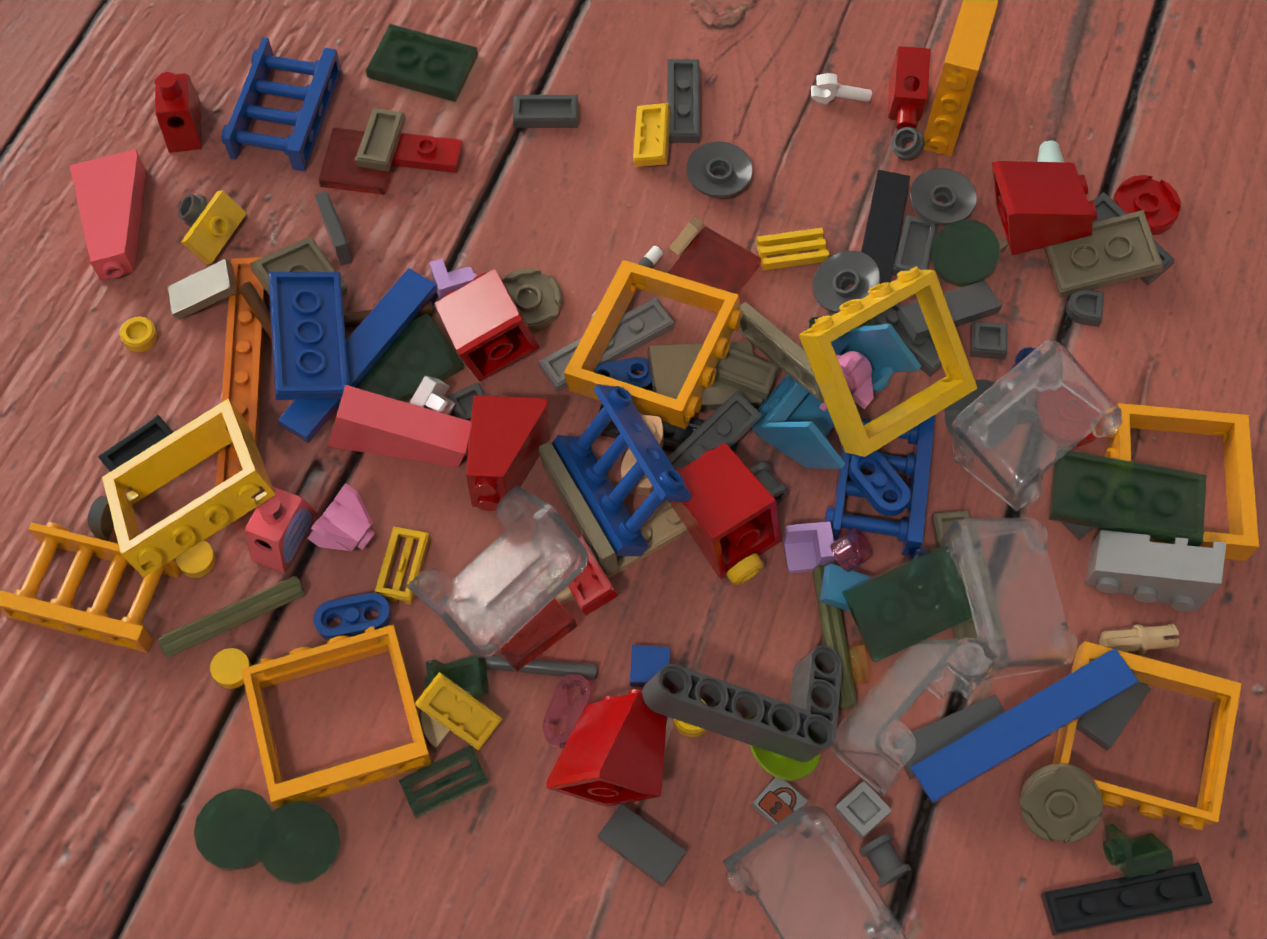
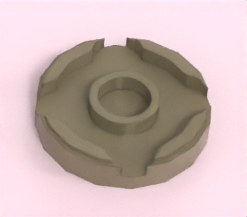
[502,268,562,332]
[1020,763,1103,843]

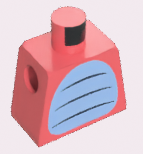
[245,487,317,574]

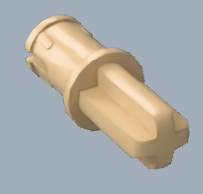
[1099,624,1179,655]

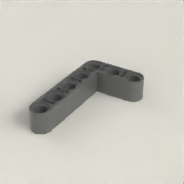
[642,645,842,762]

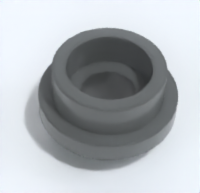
[892,127,925,160]
[179,194,207,227]

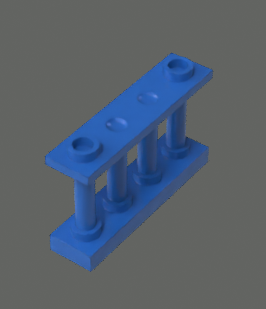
[221,37,341,172]
[552,384,692,556]
[824,403,936,557]

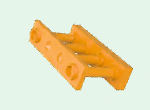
[0,522,181,653]

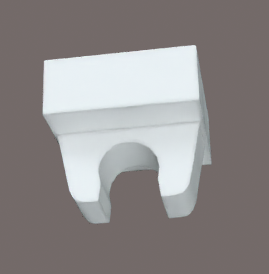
[409,376,456,415]

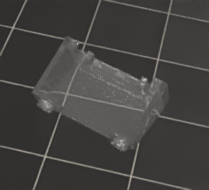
[951,339,1122,511]
[406,485,588,658]
[942,518,1078,682]
[831,637,999,797]
[723,806,907,939]

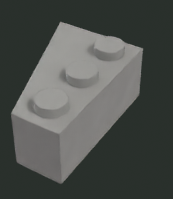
[1085,530,1226,612]

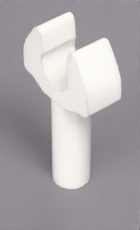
[811,73,872,104]

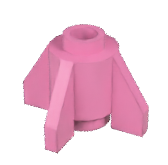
[819,351,874,412]
[307,483,376,552]

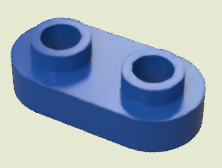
[593,357,653,390]
[848,451,910,516]
[313,593,391,640]

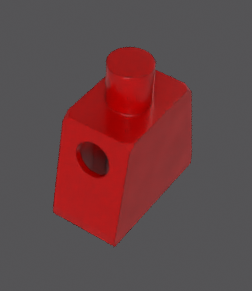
[888,46,931,130]
[155,72,202,153]

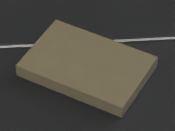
[1044,210,1163,298]
[647,341,763,411]

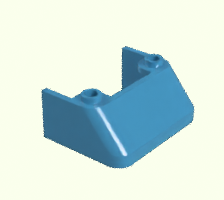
[751,324,922,469]

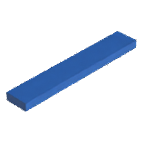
[278,268,437,443]
[911,648,1139,804]

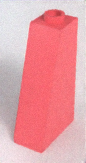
[70,149,146,281]
[327,385,471,468]

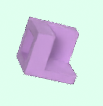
[429,259,478,300]
[783,521,836,574]

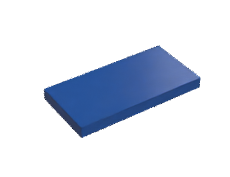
[269,272,349,400]

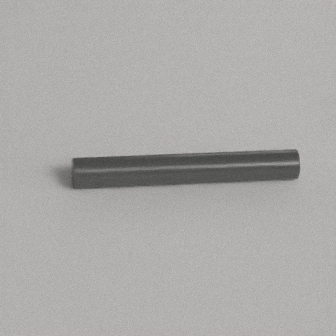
[481,653,597,680]

